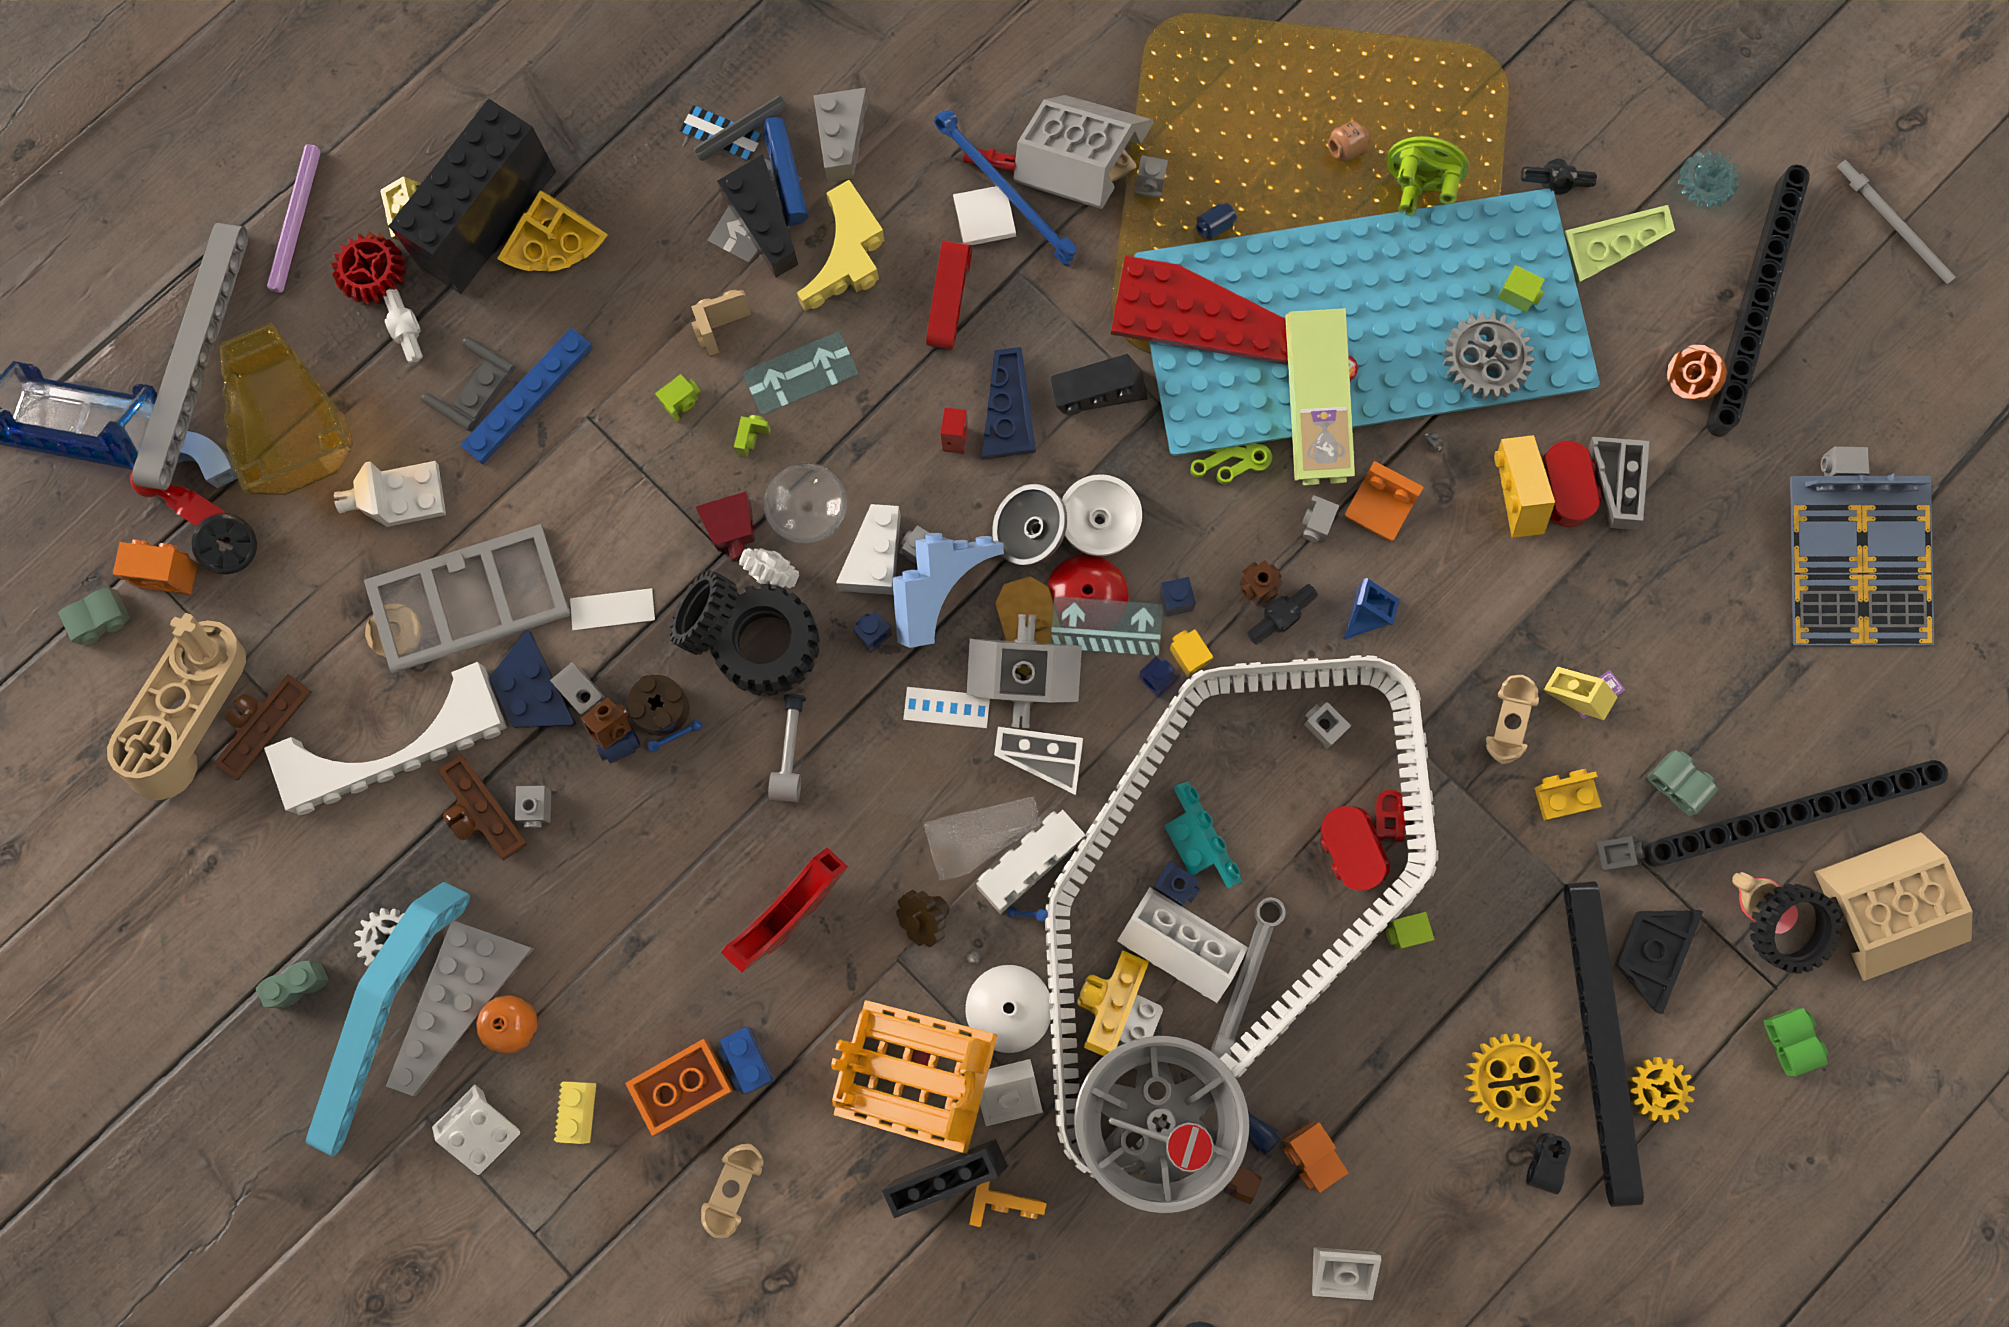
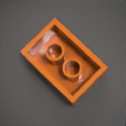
[625,1039,736,1136]

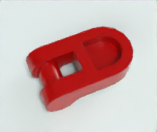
[1374,789,1405,842]

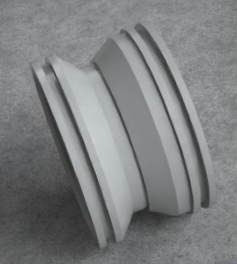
[1074,1036,1249,1213]

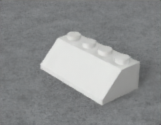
[1117,887,1248,1003]

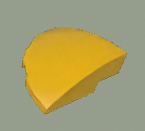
[497,191,608,272]

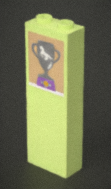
[1285,308,1355,485]

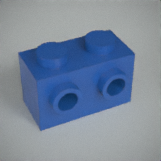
[719,1027,776,1094]

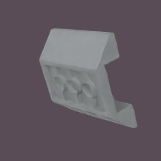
[1013,95,1154,209]

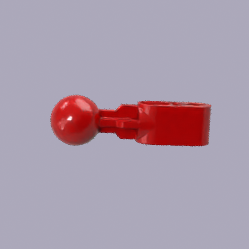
[130,470,227,541]

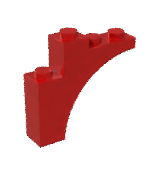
[721,847,848,973]

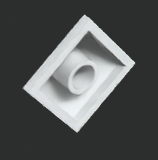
[1312,1247,1381,1300]

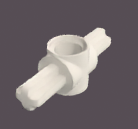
[383,289,423,363]

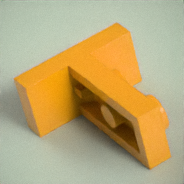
[969,1181,1047,1227]

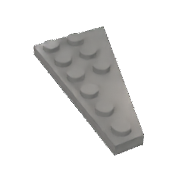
[386,921,534,1096]

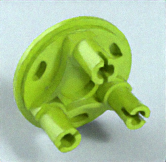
[1387,136,1469,215]

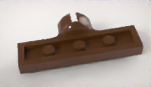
[213,674,312,780]
[437,754,527,861]

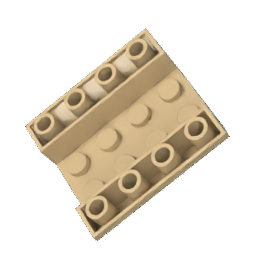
[1814,832,1973,981]

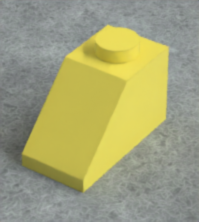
[1544,667,1618,720]

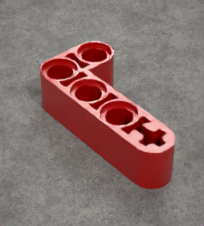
[926,240,972,350]

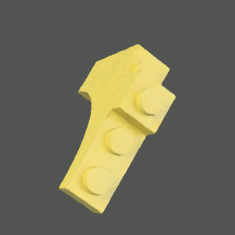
[797,180,885,312]

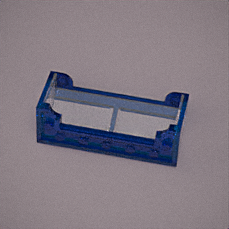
[0,361,158,470]

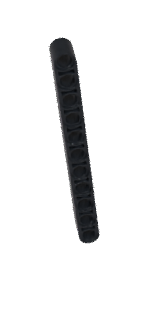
[1706,164,1810,437]
[1643,760,1948,867]
[1564,881,1644,1207]

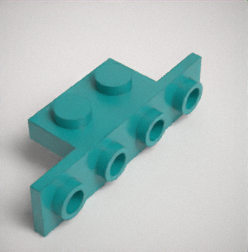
[1164,782,1243,889]

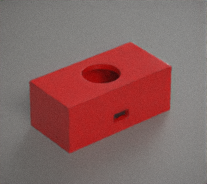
[940,407,968,454]

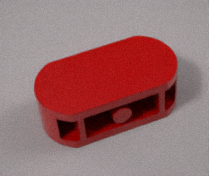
[1542,441,1602,528]
[1320,806,1391,891]

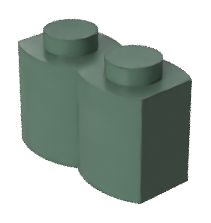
[58,586,131,646]
[1647,750,1719,817]
[256,961,329,1008]

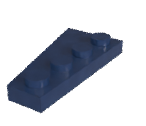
[981,347,1036,460]

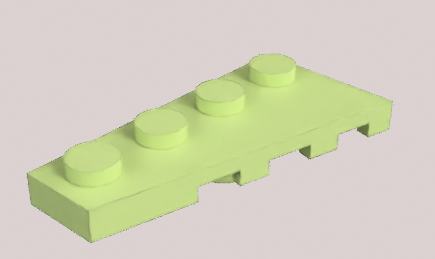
[1564,205,1675,284]

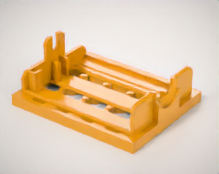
[831,1000,998,1153]

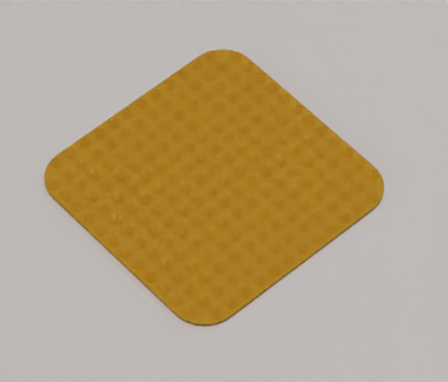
[1111,13,1509,354]

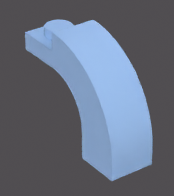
[134,431,242,488]

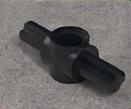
[1520,159,1597,195]
[1247,584,1318,645]

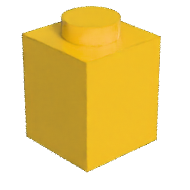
[1170,629,1213,677]

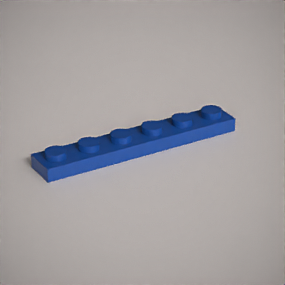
[460,328,593,465]

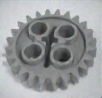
[1443,312,1535,400]

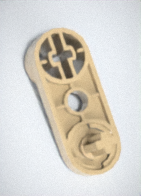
[107,613,246,800]

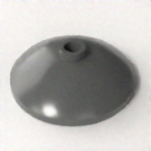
[992,484,1067,566]

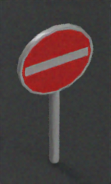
[1109,1118,1214,1172]

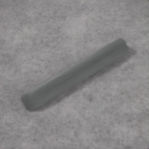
[694,95,787,161]

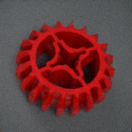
[331,232,407,305]

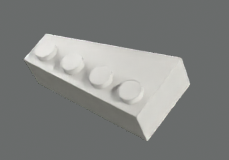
[976,810,1086,915]

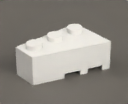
[836,504,901,595]

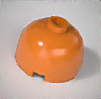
[1667,345,1727,401]
[476,995,538,1054]

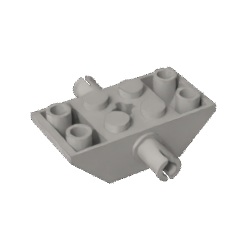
[967,614,1082,728]

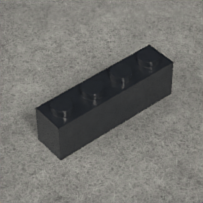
[882,1139,1008,1218]

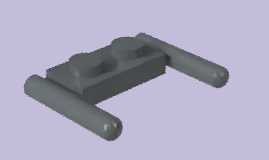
[421,337,515,431]

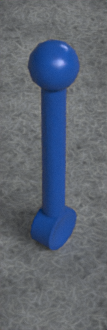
[648,720,702,752]
[1007,907,1048,922]

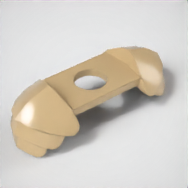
[1486,675,1539,764]
[701,1144,764,1238]

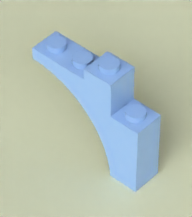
[892,533,1004,648]

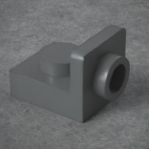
[1597,836,1645,871]

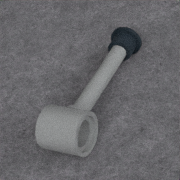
[768,694,806,802]

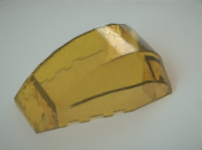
[220,322,353,495]

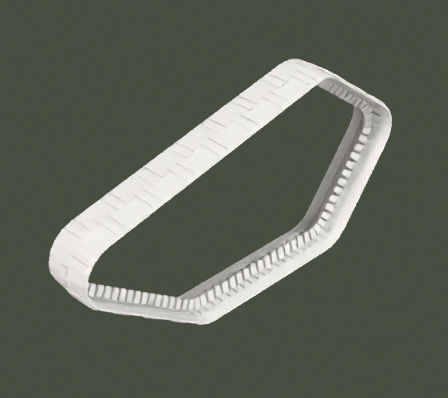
[1045,655,1439,1179]

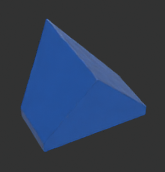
[1344,578,1400,640]

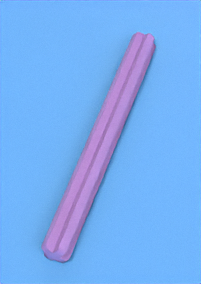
[267,144,321,293]

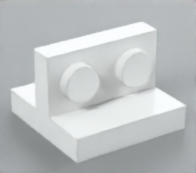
[980,1059,1043,1126]

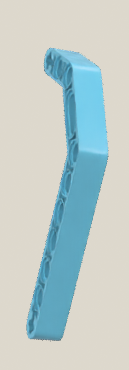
[306,882,470,1157]

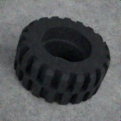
[710,584,820,696]

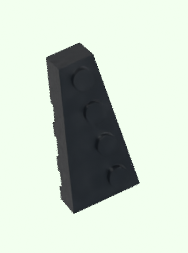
[717,154,799,278]

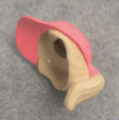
[1732,872,1798,934]

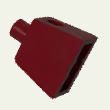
[696,491,755,562]

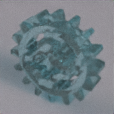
[1678,149,1740,208]

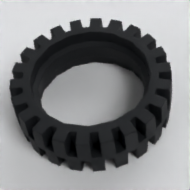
[669,570,738,655]
[1750,884,1842,974]

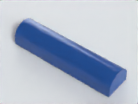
[763,117,808,226]

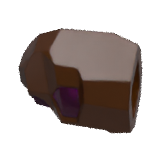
[1224,1167,1262,1205]

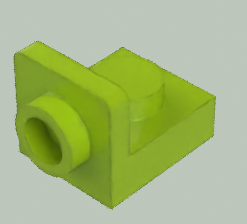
[734,415,771,458]

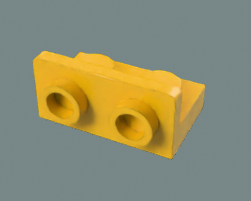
[1534,769,1602,821]

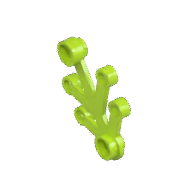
[1190,443,1272,485]

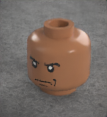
[1328,121,1370,161]

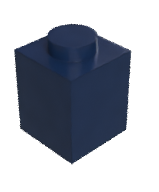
[1160,577,1196,617]

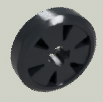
[191,513,257,575]

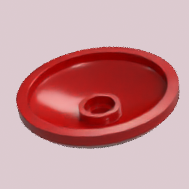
[1047,555,1129,636]

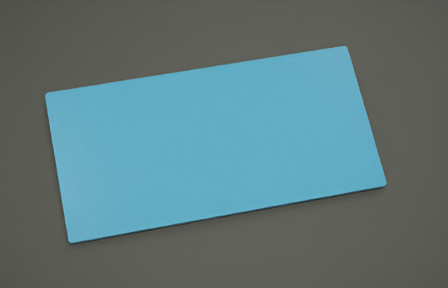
[1134,188,1600,456]

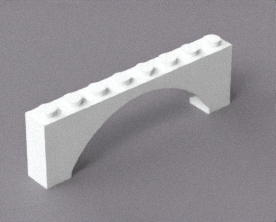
[264,662,508,815]

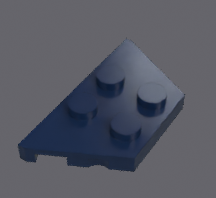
[489,630,577,728]

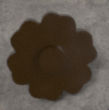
[896,890,949,948]

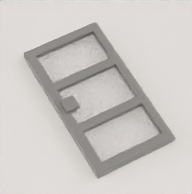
[364,524,571,673]

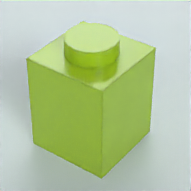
[1497,265,1545,313]
[1386,912,1434,950]

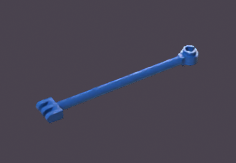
[934,110,1076,266]

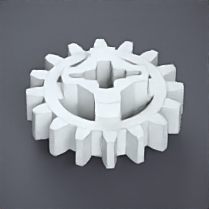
[739,548,799,588]
[354,908,404,966]

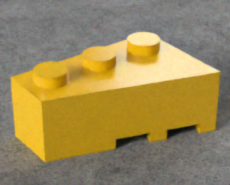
[1494,435,1555,538]

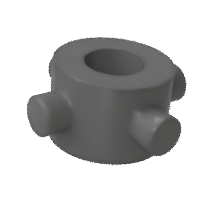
[1425,432,1444,452]

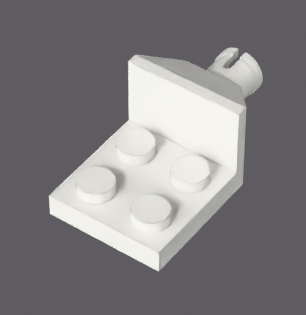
[334,461,446,527]

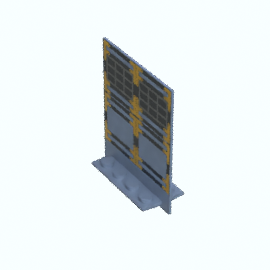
[1790,473,1934,647]

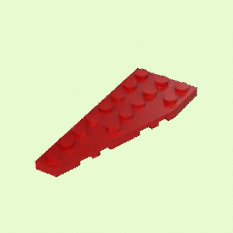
[1111,255,1288,365]

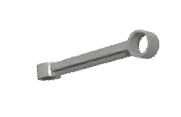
[1211,897,1286,1059]

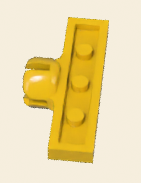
[1077,950,1149,1056]

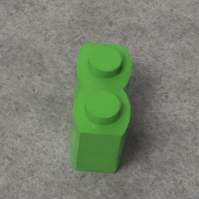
[1763,1008,1828,1077]

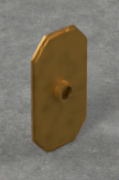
[995,576,1065,677]

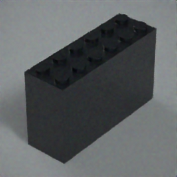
[388,98,556,294]

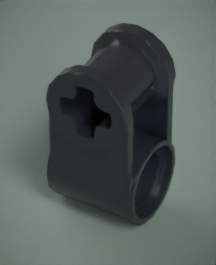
[1526,1133,1571,1195]

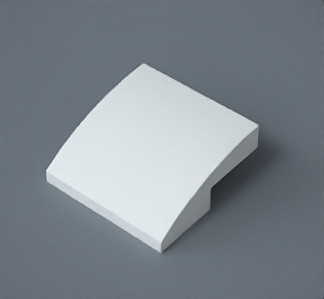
[953,186,1016,245]

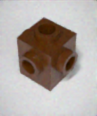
[1239,560,1282,606]
[581,698,632,750]

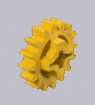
[1627,1057,1695,1122]

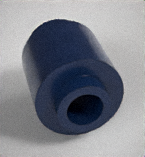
[1196,203,1237,240]
[596,727,641,764]

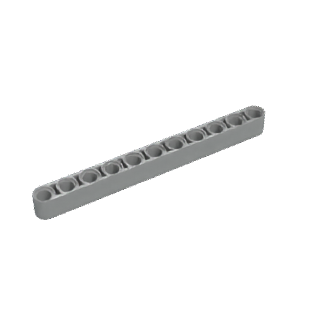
[132,223,248,490]

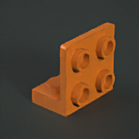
[1344,461,1424,542]

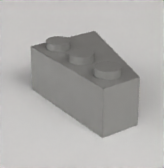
[813,88,868,182]
[1588,437,1650,530]

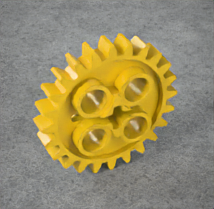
[1464,1034,1563,1131]

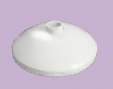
[1062,475,1142,556]
[966,965,1052,1053]

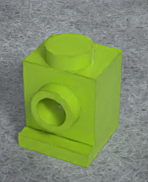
[655,374,701,422]

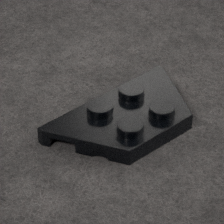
[1615,910,1703,1014]

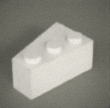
[994,727,1083,795]

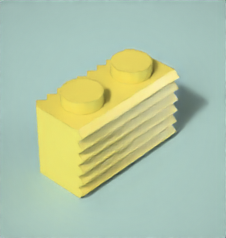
[554,1081,596,1144]

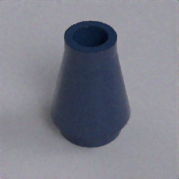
[1248,1111,1281,1155]

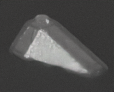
[923,796,1042,882]

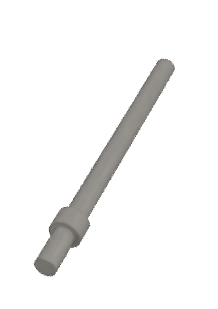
[1837,159,1956,284]

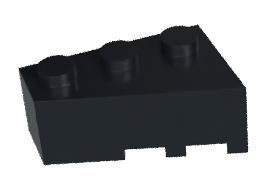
[1050,354,1148,415]

